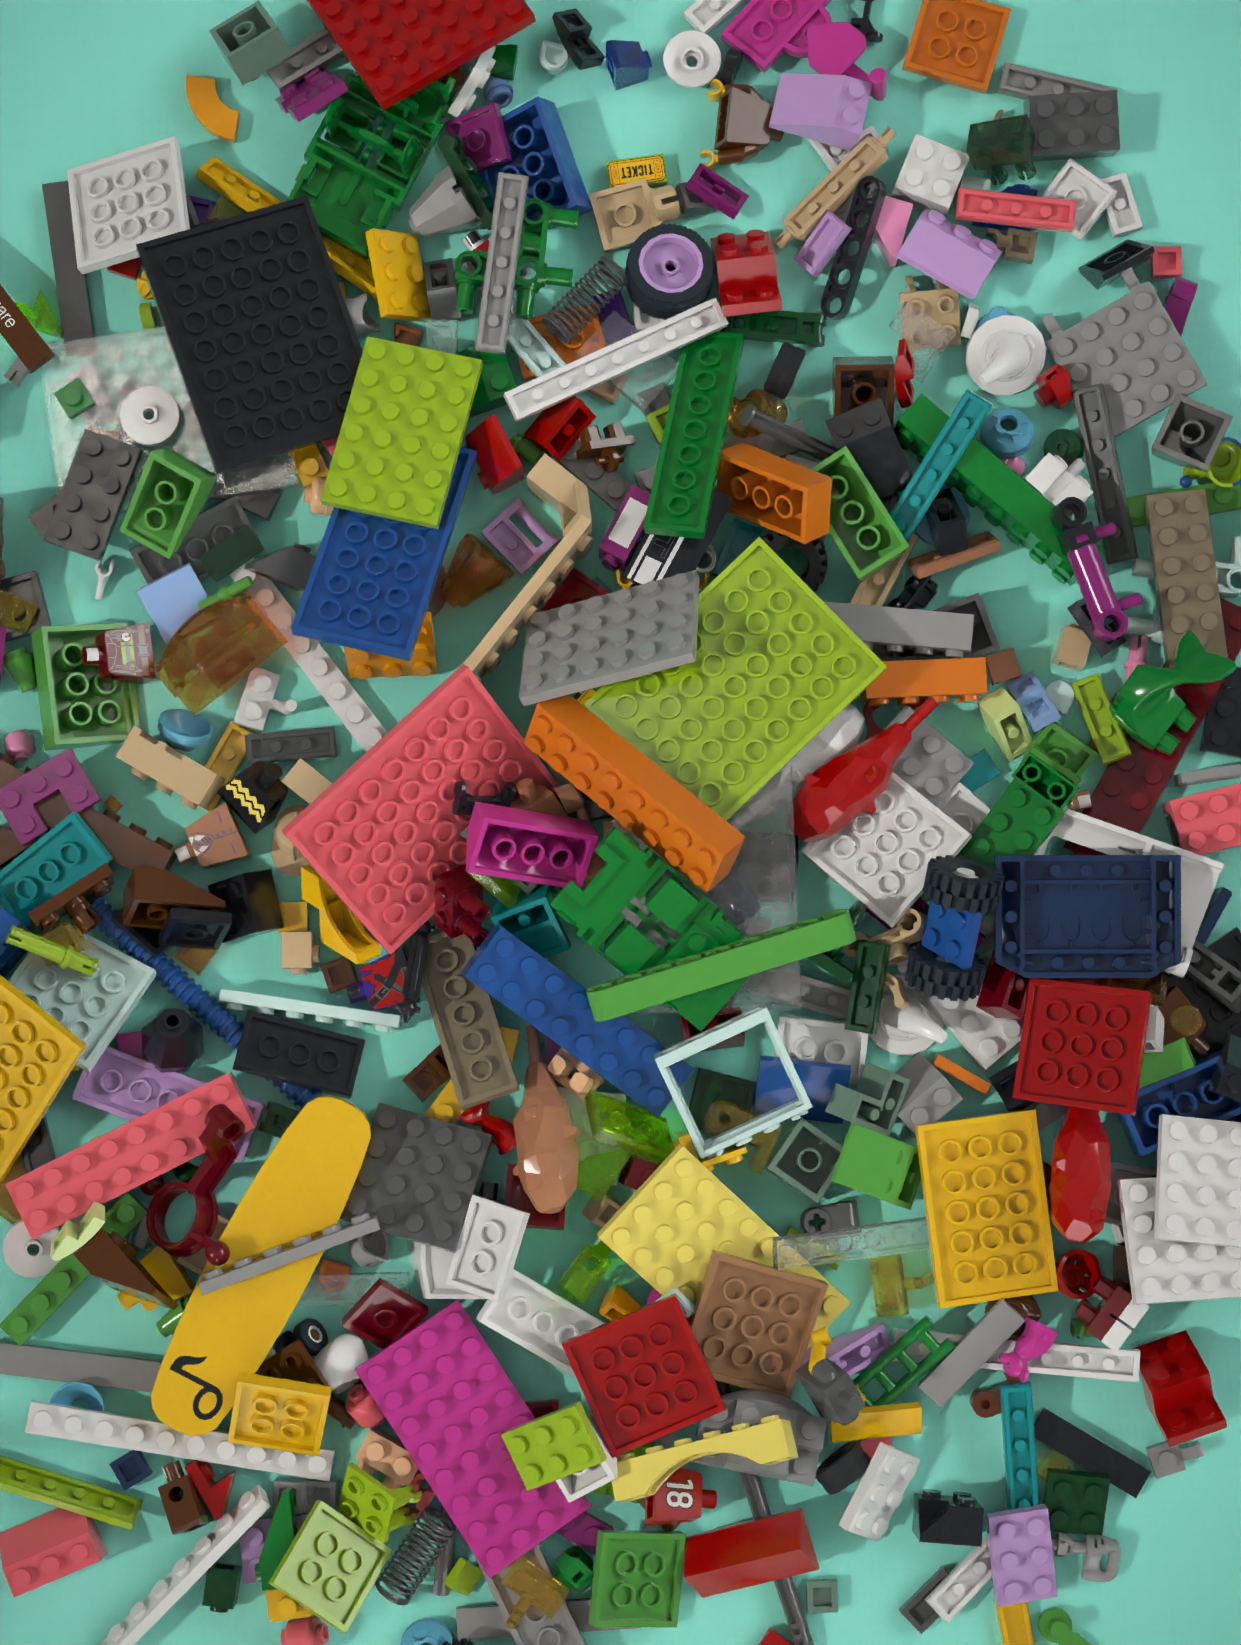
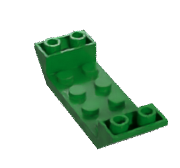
[921,752,1079,923]

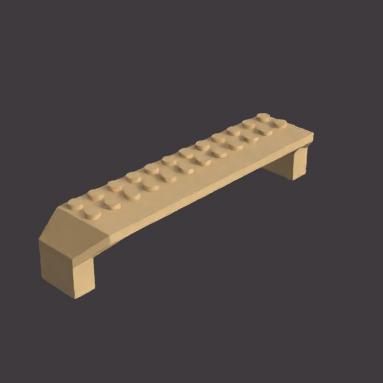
[281,453,593,804]

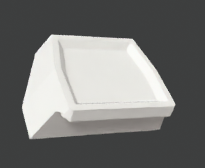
[411,1241,485,1299]

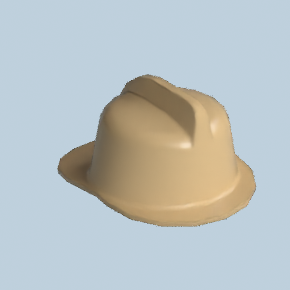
[271,805,309,876]

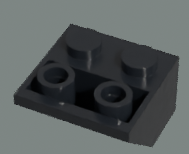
[208,869,284,943]

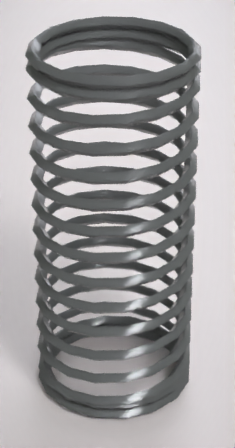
[542,256,628,344]
[375,1507,456,1606]

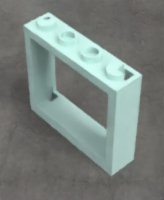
[654,1003,813,1159]

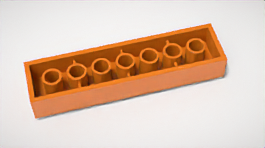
[523,694,746,893]

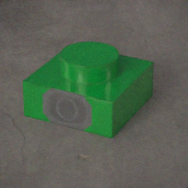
[54,378,96,420]

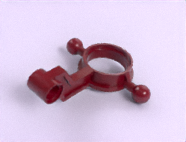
[140,1104,245,1266]

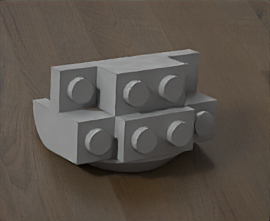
[692,1390,827,1486]

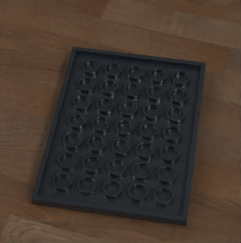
[136,195,363,474]

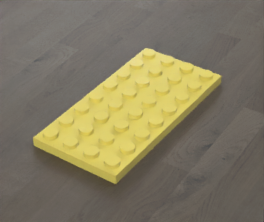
[596,1144,851,1349]

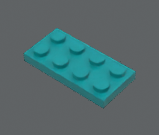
[0,811,114,928]

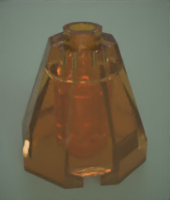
[440,533,515,608]

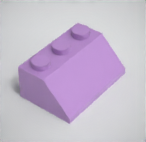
[896,209,1002,300]

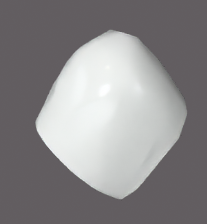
[313,1334,369,1395]

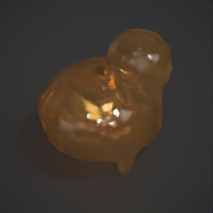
[727,388,788,438]

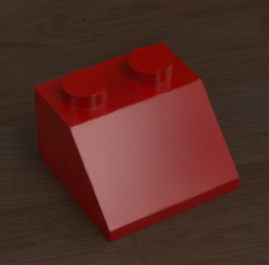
[464,414,525,495]

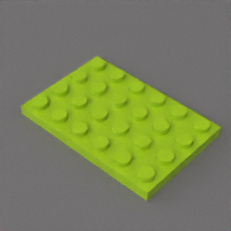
[320,336,483,529]

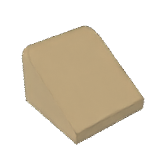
[582,1189,623,1228]

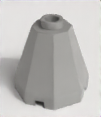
[408,166,482,238]

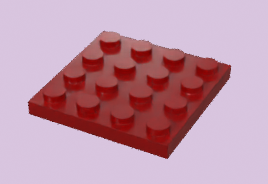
[1012,978,1152,1116]
[562,1293,726,1458]

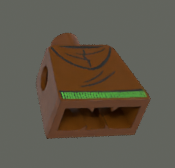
[158,1460,214,1535]

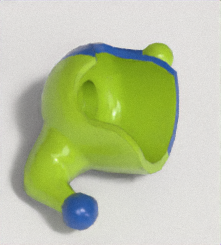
[1180,437,1241,488]

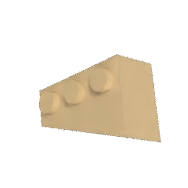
[115,726,225,810]

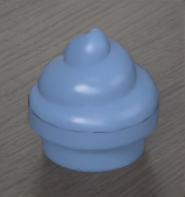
[484,78,513,109]

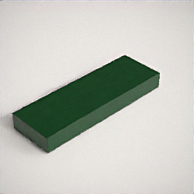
[844,939,891,1035]

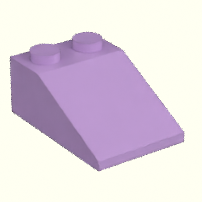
[768,73,872,151]

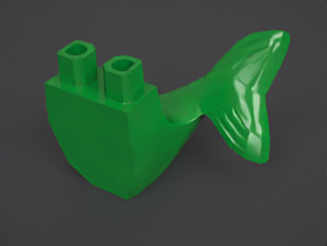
[1109,630,1237,756]

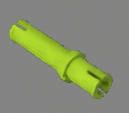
[5,925,99,977]

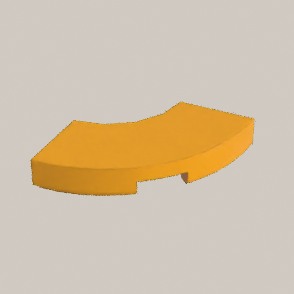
[186,75,240,143]

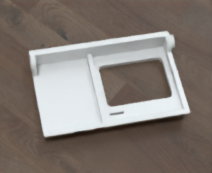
[1035,809,1224,978]

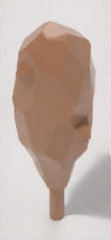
[512,1025,580,1214]

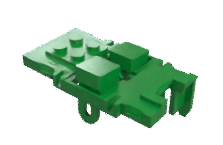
[286,72,457,259]
[546,826,749,1032]

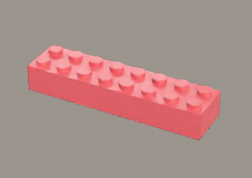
[5,1071,258,1239]

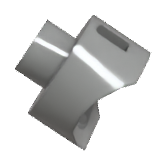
[345,293,380,337]
[349,1230,389,1268]

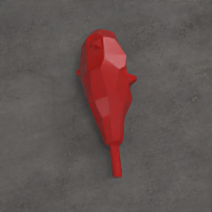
[789,696,939,843]
[1049,1107,1111,1243]

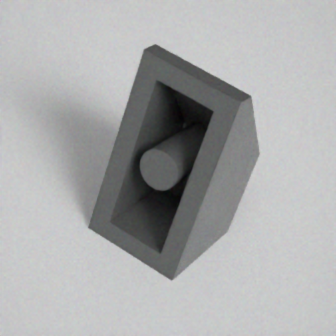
[423,258,462,322]
[244,543,316,591]

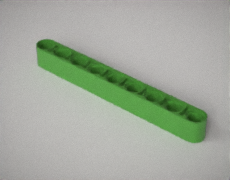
[586,909,857,1022]

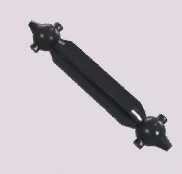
[396,920,435,1023]

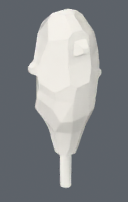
[730,704,865,831]

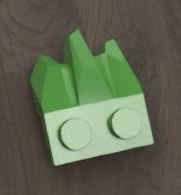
[1020,721,1099,786]

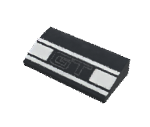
[621,489,733,586]

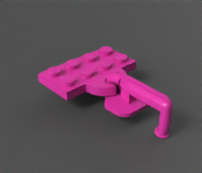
[721,0,887,101]

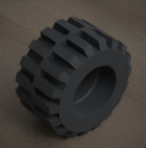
[761,529,827,593]

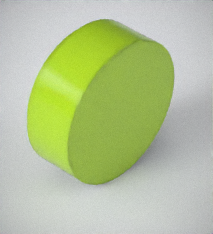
[139,302,158,333]

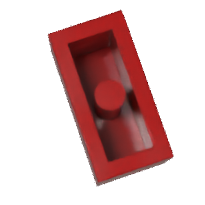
[524,396,596,462]

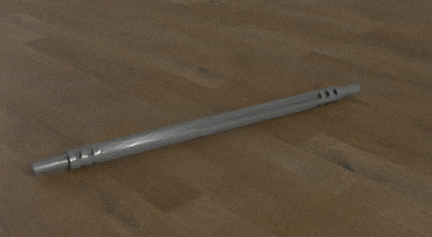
[715,1380,814,1645]

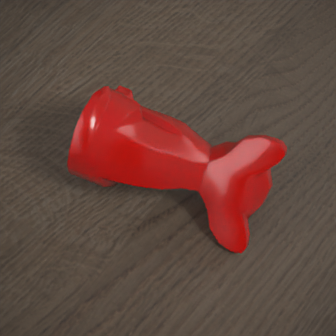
[460,1101,517,1156]

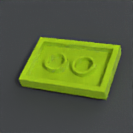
[501,1401,607,1491]

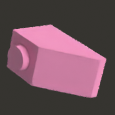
[866,196,913,268]

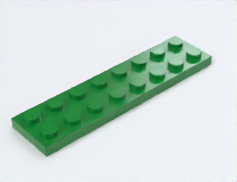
[643,332,744,539]

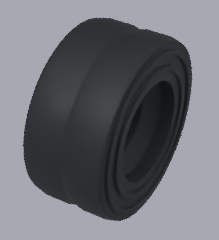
[763,342,806,399]
[816,1440,871,1495]

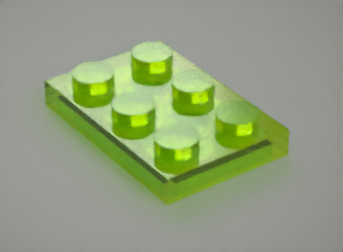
[584,1090,674,1164]

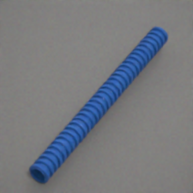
[91,897,321,1110]

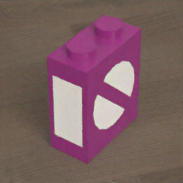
[599,485,650,572]

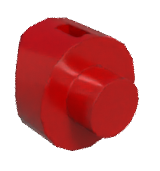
[1033,364,1074,409]

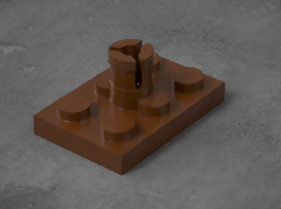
[28,863,114,935]

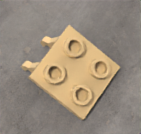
[899,276,961,351]

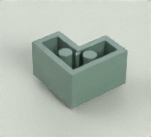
[825,1063,911,1136]

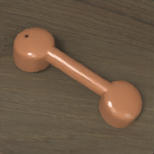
[552,783,604,885]

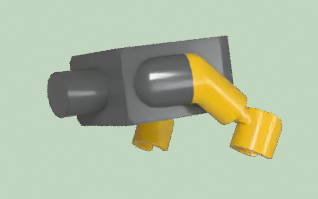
[795,1327,867,1426]

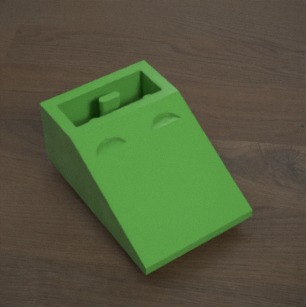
[830,1123,921,1210]

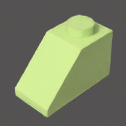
[977,687,1032,761]

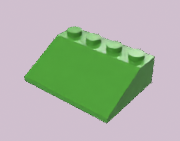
[31,623,141,751]

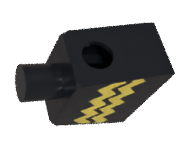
[217,760,288,834]

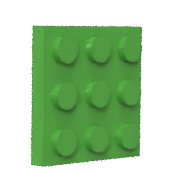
[589,1530,686,1627]

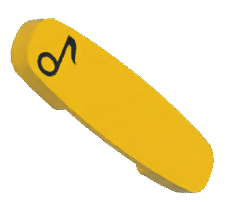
[151,1095,371,1436]

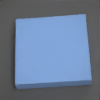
[136,563,218,643]

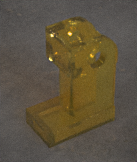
[701,1100,782,1175]

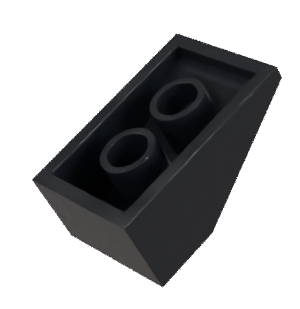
[825,398,913,500]

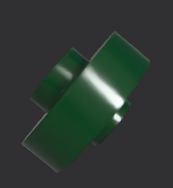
[1043,429,1084,467]

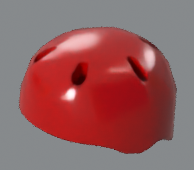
[1055,1249,1101,1299]

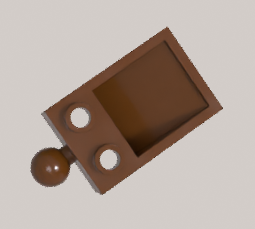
[73,1228,178,1310]

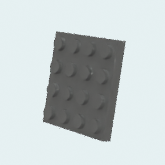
[340,1103,494,1253]

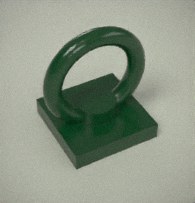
[807,900,867,985]

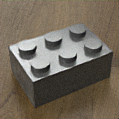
[1023,90,1120,162]

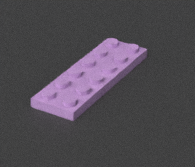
[72,1046,265,1162]

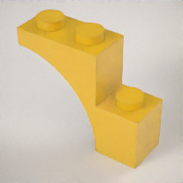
[301,863,381,964]

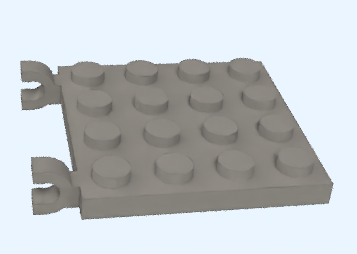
[1042,267,1207,438]

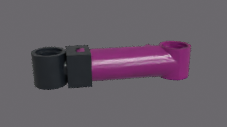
[1050,497,1143,642]

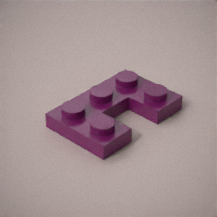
[275,68,348,122]
[0,748,102,846]

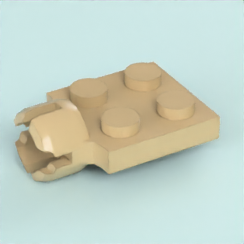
[589,178,681,253]

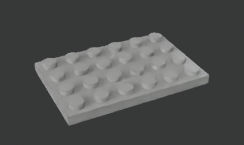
[519,570,700,706]

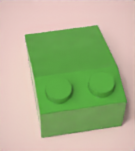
[119,447,217,559]

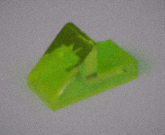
[15,290,64,339]

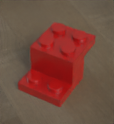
[710,230,782,317]
[1132,1330,1227,1447]

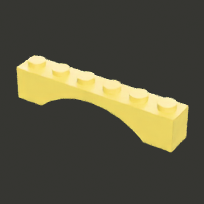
[611,1415,799,1503]

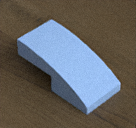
[1006,671,1061,732]

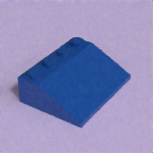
[480,96,593,230]

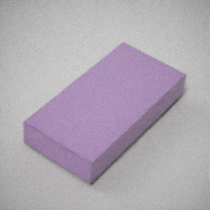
[794,210,852,277]

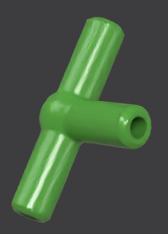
[198,576,254,613]

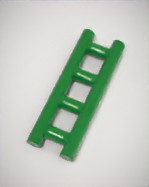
[852,1315,955,1407]

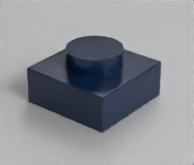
[109,1450,153,1491]

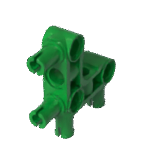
[454,198,579,320]

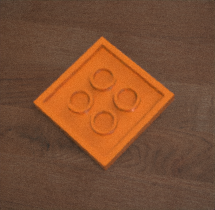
[902,0,1011,94]

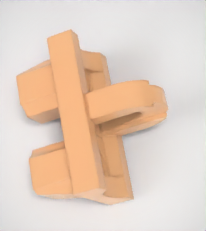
[547,1047,605,1103]

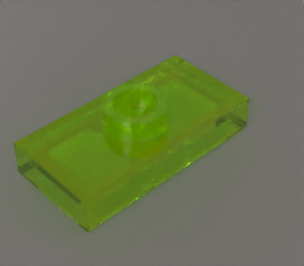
[465,869,519,908]

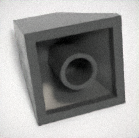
[1152,393,1233,472]

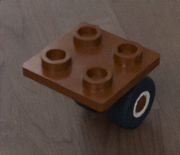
[258,1318,332,1391]

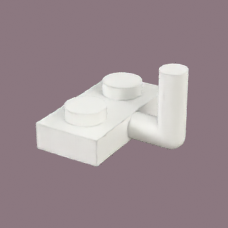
[233,665,297,732]

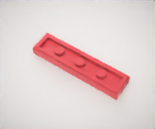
[955,188,1076,233]

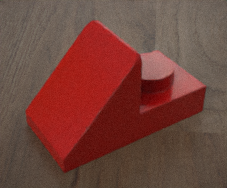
[184,1460,236,1521]

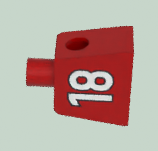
[645,1468,717,1526]

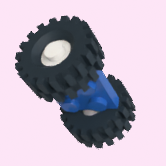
[905,855,1005,1001]

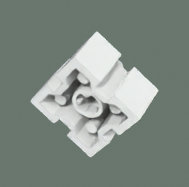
[1024,453,1093,518]

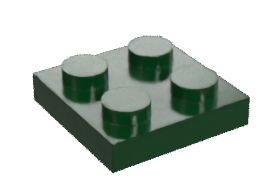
[1043,1468,1110,1536]

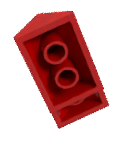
[684,1508,820,1598]

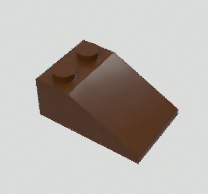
[832,356,895,448]
[123,865,226,929]

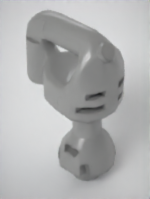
[1051,1532,1121,1582]

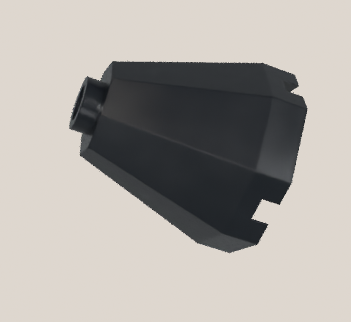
[141,1008,204,1073]

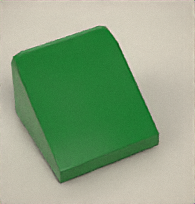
[490,44,519,80]

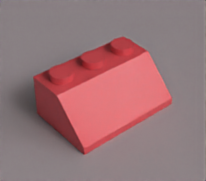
[0,1508,107,1598]

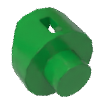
[554,1545,594,1592]

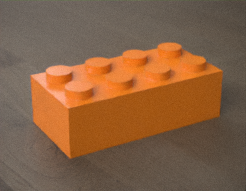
[717,442,832,544]
[860,657,987,707]

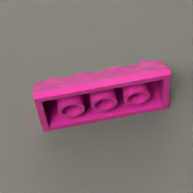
[466,802,598,888]

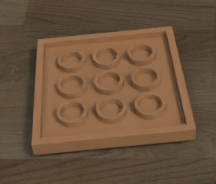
[689,1250,828,1399]

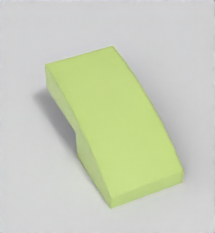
[51,1201,105,1261]

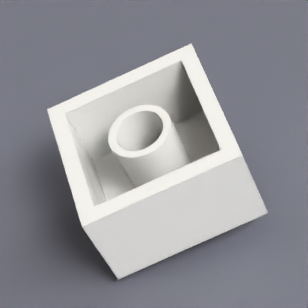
[891,134,970,217]

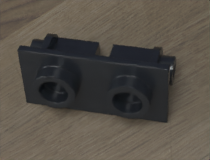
[887,575,938,609]

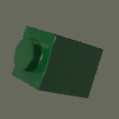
[202,1562,242,1613]

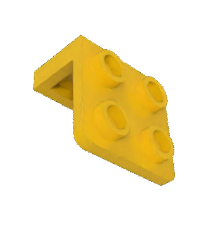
[672,1130,748,1172]

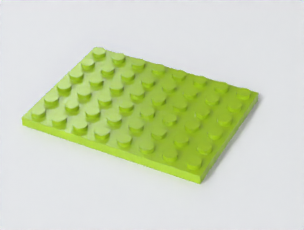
[583,537,887,821]

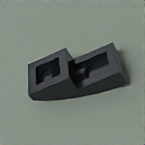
[552,9,605,70]

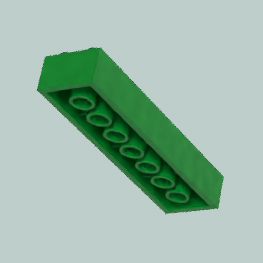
[894,393,1104,586]

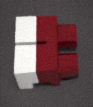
[1075,1275,1150,1353]

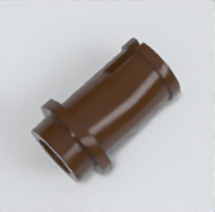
[327,1393,356,1430]

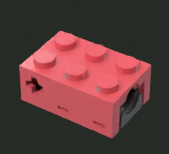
[1162,783,1241,855]

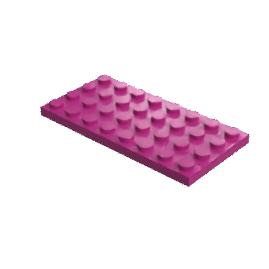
[354,1299,592,1578]

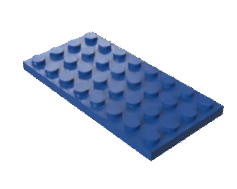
[291,447,477,661]

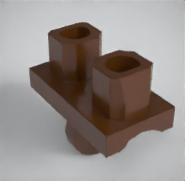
[576,422,636,473]

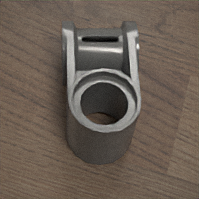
[800,1200,861,1236]

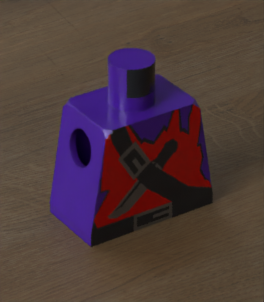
[346,947,421,1010]

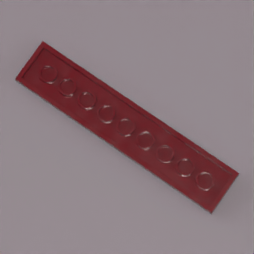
[1063,597,1241,855]

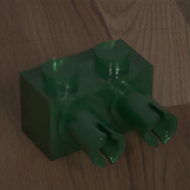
[966,114,1037,185]

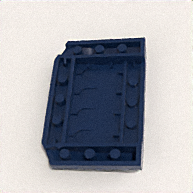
[994,855,1181,978]

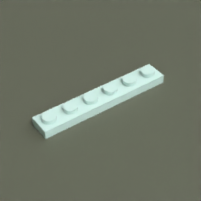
[219,989,402,1033]

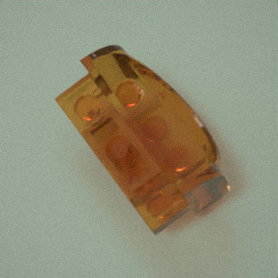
[155,590,288,716]

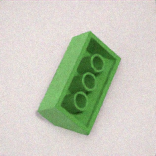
[811,446,910,583]

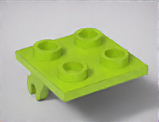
[337,1462,422,1544]

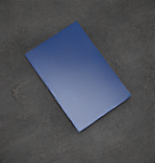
[753,1055,851,1124]

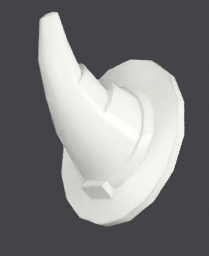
[965,315,1046,395]
[868,974,948,1055]

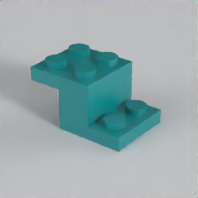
[482,875,571,958]

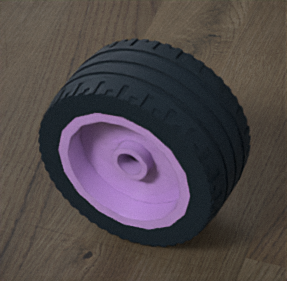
[625,224,714,320]

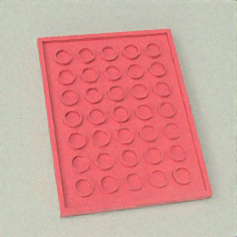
[281,664,560,955]

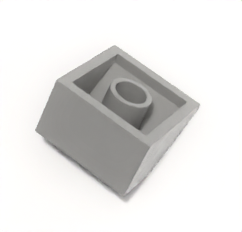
[895,1052,963,1138]

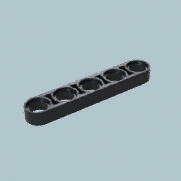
[820,176,886,320]

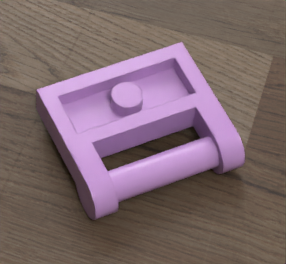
[481,498,560,576]

